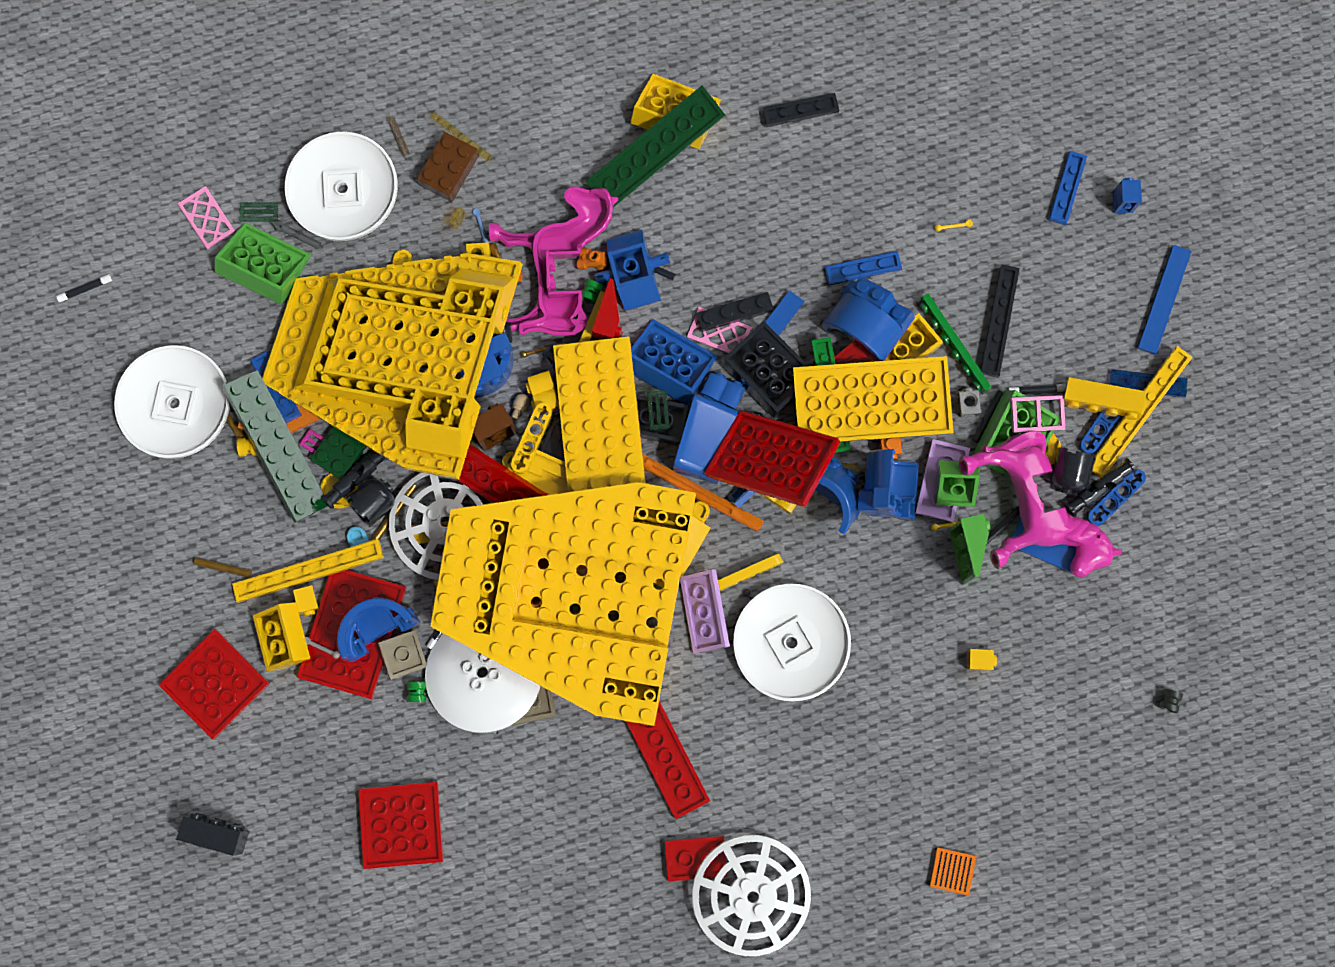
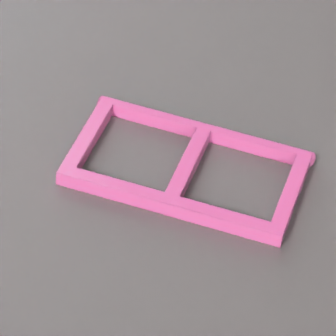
[1010,395,1065,432]

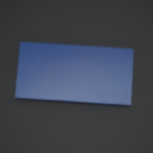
[1012,516,1076,574]

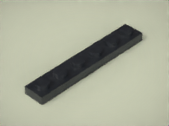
[981,264,1020,378]

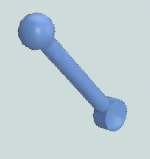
[473,208,489,243]

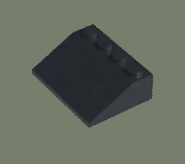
[721,321,808,418]

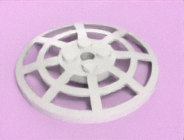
[389,472,483,580]
[692,835,811,956]

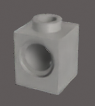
[958,388,981,418]

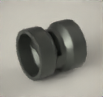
[1159,689,1184,713]

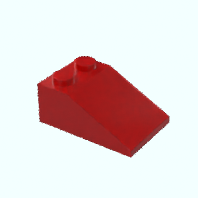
[592,278,623,341]

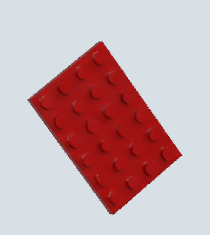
[705,410,840,507]
[297,570,407,699]

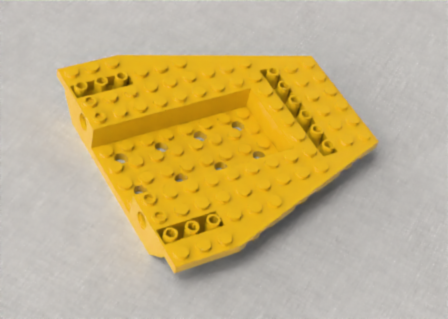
[262,253,523,480]
[430,482,696,726]

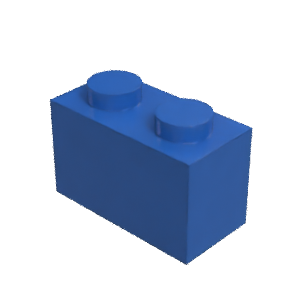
[1113,178,1142,213]

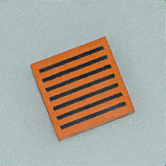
[929,847,976,896]

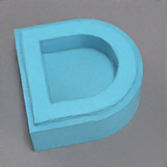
[347,527,369,547]

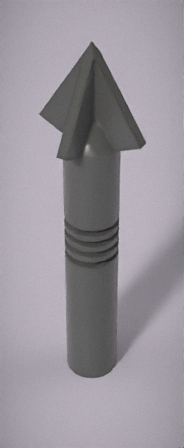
[270,221,321,249]

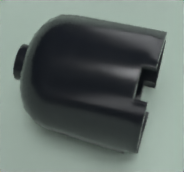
[1052,447,1096,495]
[345,479,395,528]

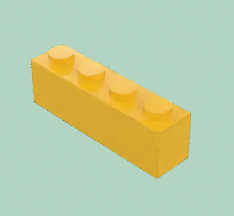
[1064,377,1146,420]

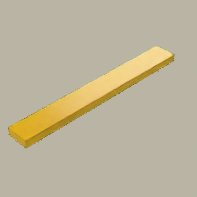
[1092,346,1192,477]
[232,539,384,603]

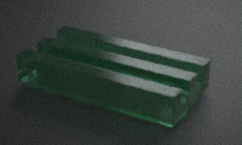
[239,202,279,222]
[647,390,670,431]

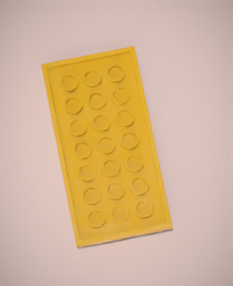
[553,337,646,492]
[793,356,954,442]

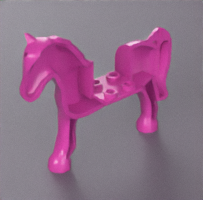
[489,186,618,336]
[959,431,1122,578]

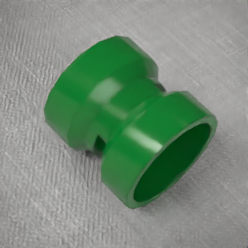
[582,279,603,304]
[406,682,426,702]

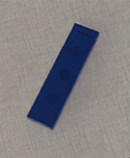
[1109,369,1188,398]

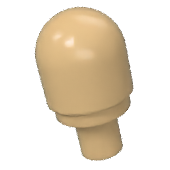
[511,394,530,420]

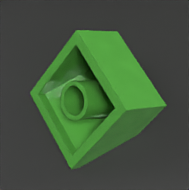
[936,460,980,507]

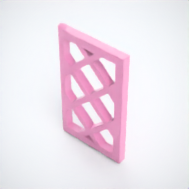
[178,186,235,250]
[687,307,752,353]

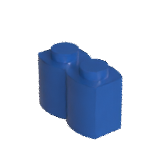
[701,372,745,410]

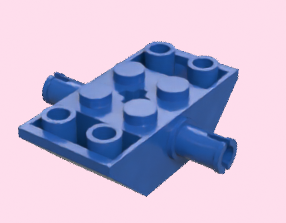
[595,229,671,311]

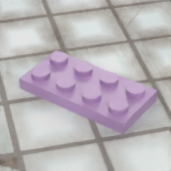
[915,439,970,523]
[680,569,730,654]

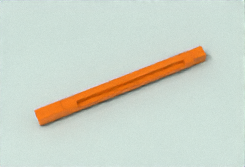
[643,454,764,532]

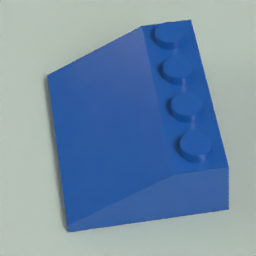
[631,319,718,405]

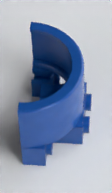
[822,276,915,361]
[455,333,514,397]
[856,449,919,520]
[815,457,861,535]
[337,597,420,662]

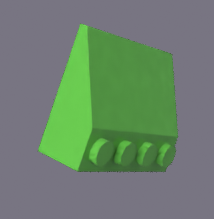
[215,223,311,305]
[973,390,1060,477]
[949,514,990,585]

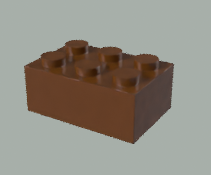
[417,132,479,202]
[473,403,518,451]

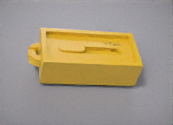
[502,442,568,495]

